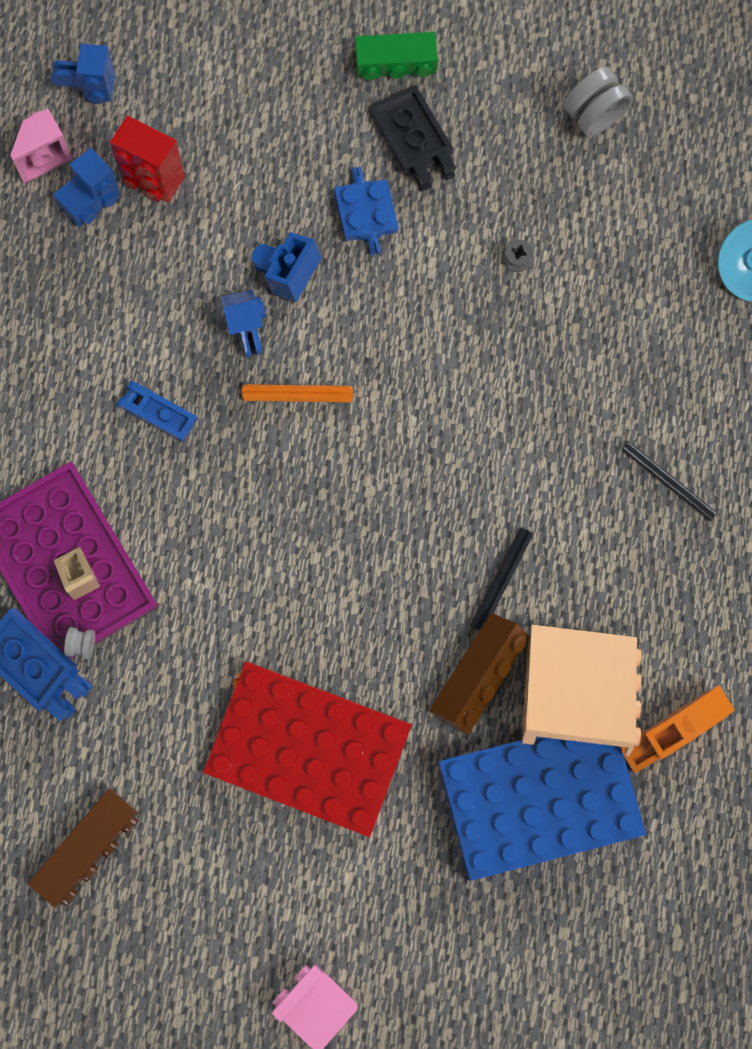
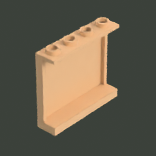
[522,625,641,756]

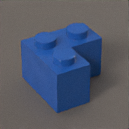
[53,148,120,227]

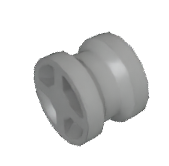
[64,627,95,660]

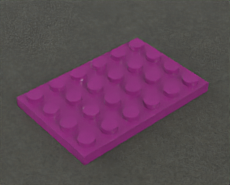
[0,461,159,659]

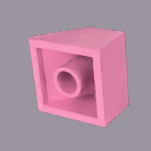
[10,108,72,183]

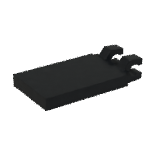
[369,85,456,192]

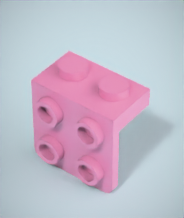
[272,963,357,1049]

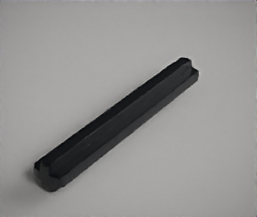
[470,528,533,631]

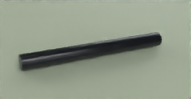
[622,442,718,521]

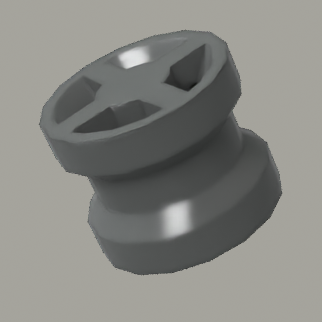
[503,239,533,272]

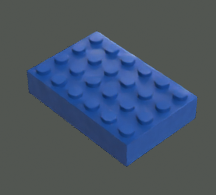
[438,736,646,881]

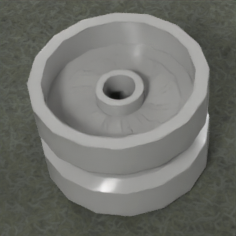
[563,67,634,137]

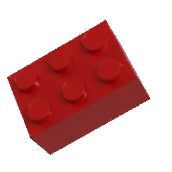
[110,115,185,203]

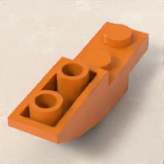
[621,685,735,773]

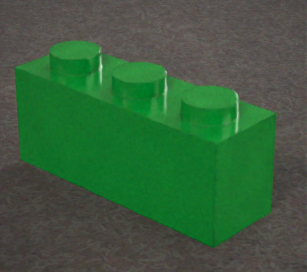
[355,32,438,80]

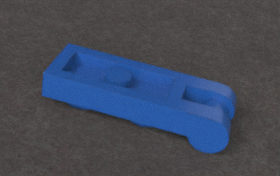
[115,381,198,443]

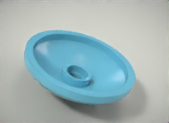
[718,219,752,302]

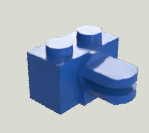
[51,44,115,104]
[252,232,321,302]
[220,289,266,357]

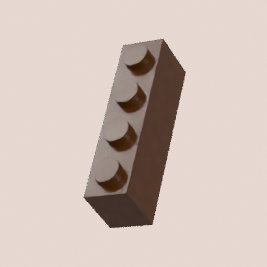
[429,612,530,735]
[27,788,140,908]

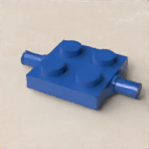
[333,166,399,255]

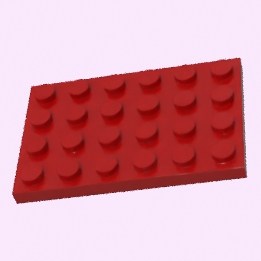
[203,661,412,837]

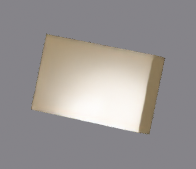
[54,547,101,600]

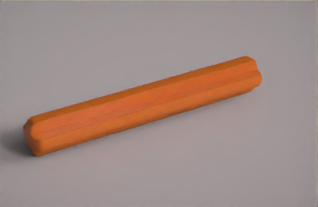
[242,384,353,402]

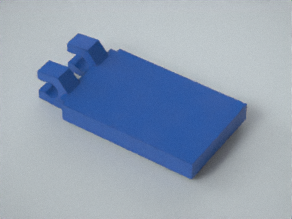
[0,608,93,721]

